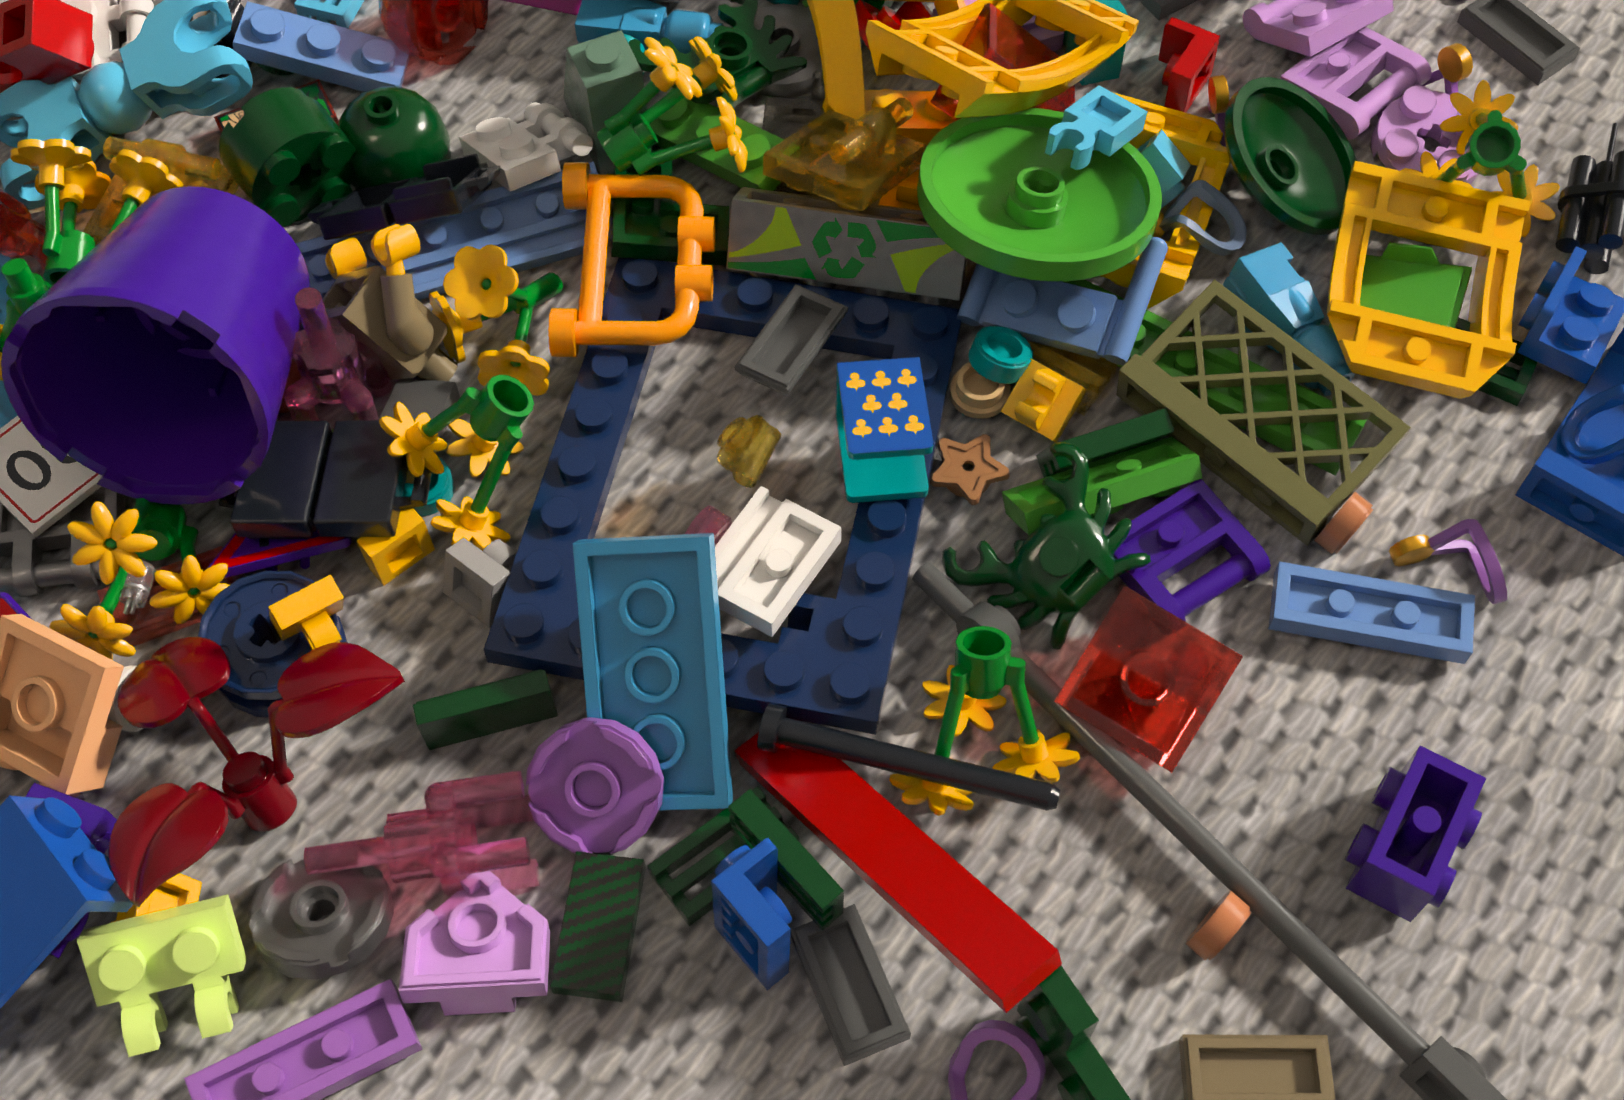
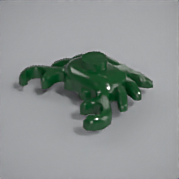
[629,0,807,115]
[942,442,1151,649]

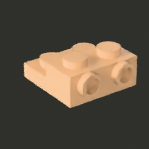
[0,614,124,797]

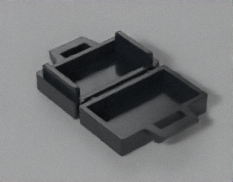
[307,154,500,240]
[218,420,432,539]

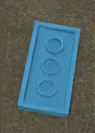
[573,533,733,810]

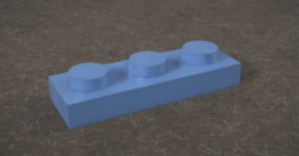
[233,1,411,92]
[1268,561,1475,664]

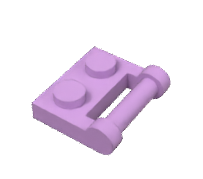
[1243,0,1394,57]
[1280,27,1431,139]

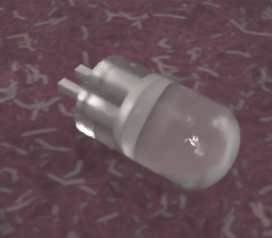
[119,561,156,615]

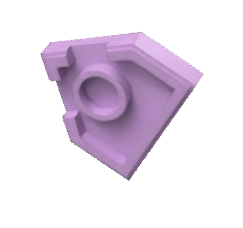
[399,864,550,1016]

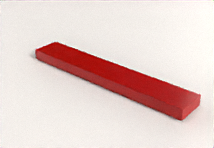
[734,732,1062,1013]

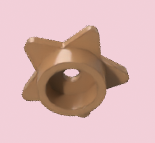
[930,434,1010,505]

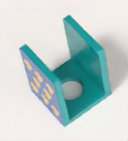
[835,357,934,503]

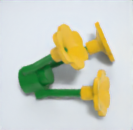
[10,138,183,285]

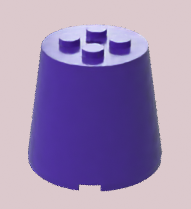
[1,186,310,505]

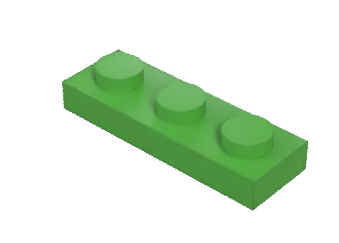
[649,88,801,191]
[1002,436,1202,535]

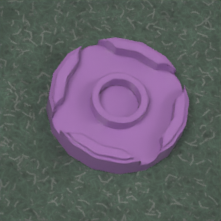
[526,717,664,854]

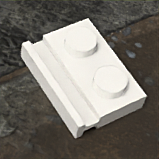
[715,486,842,637]

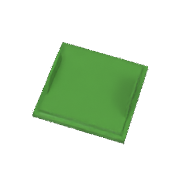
[1329,242,1472,329]

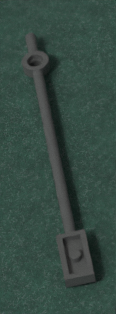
[912,562,1507,1100]

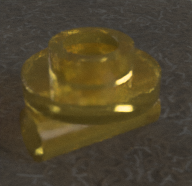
[717,415,781,488]

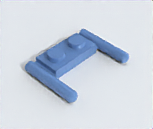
[957,237,1168,365]

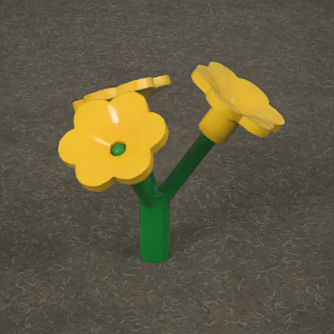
[429,244,563,396]

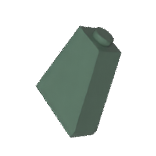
[564,30,652,174]

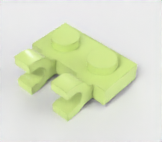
[77,894,247,1057]

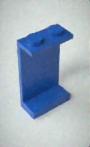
[1515,328,1624,556]
[0,795,134,1009]

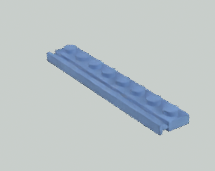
[296,161,612,334]

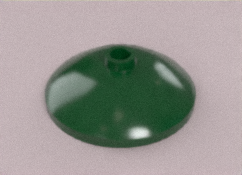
[1225,77,1357,235]

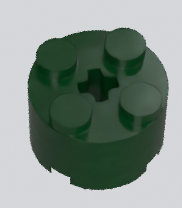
[219,87,356,227]

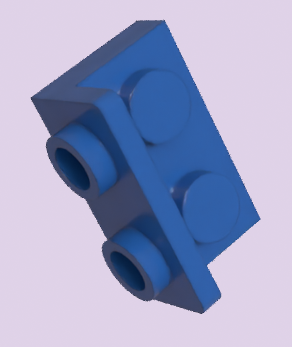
[1518,246,1624,384]
[711,838,792,990]

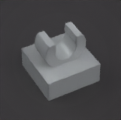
[443,537,517,627]

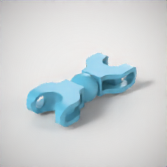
[0,0,253,209]

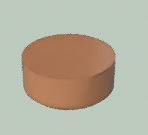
[1314,492,1373,554]
[1185,890,1251,961]

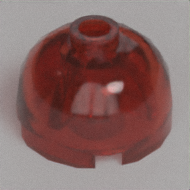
[379,0,488,65]

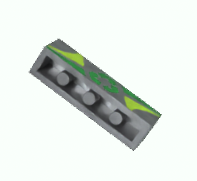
[726,187,967,305]

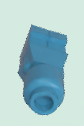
[574,0,724,54]
[1223,242,1355,396]

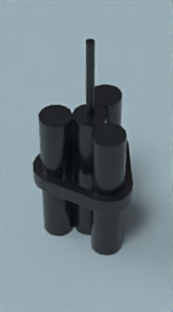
[1555,123,1624,274]

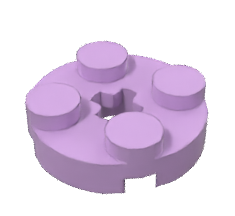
[1371,85,1478,184]

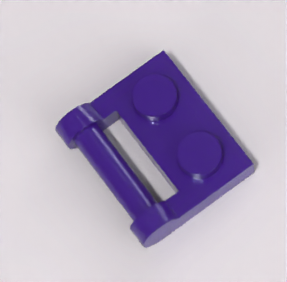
[1107,479,1271,635]

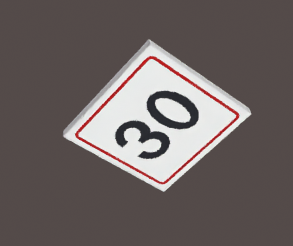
[0,416,102,538]

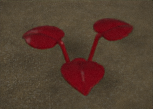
[109,637,405,907]

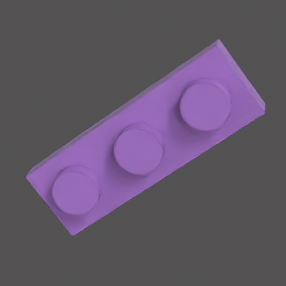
[184,979,423,1100]

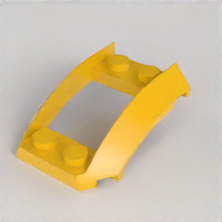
[807,0,966,146]
[865,0,1139,118]
[1066,92,1230,310]
[1327,161,1531,399]

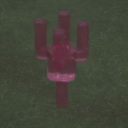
[284,287,392,421]
[304,770,540,897]

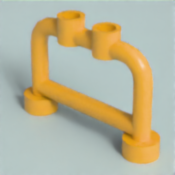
[548,162,716,357]

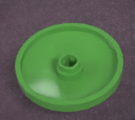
[917,108,1162,281]

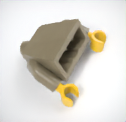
[306,224,458,381]

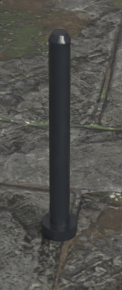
[757,703,1061,811]

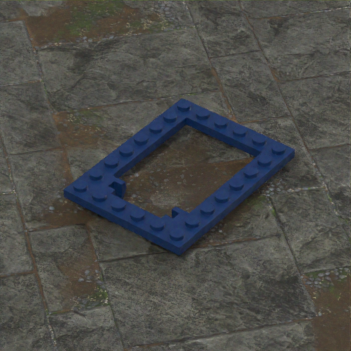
[484,257,962,735]

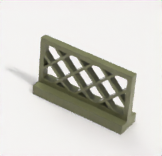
[1116,279,1411,546]

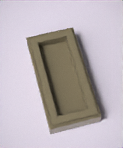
[1179,1034,1335,1100]

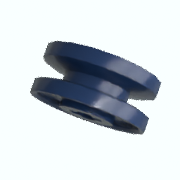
[198,571,348,718]

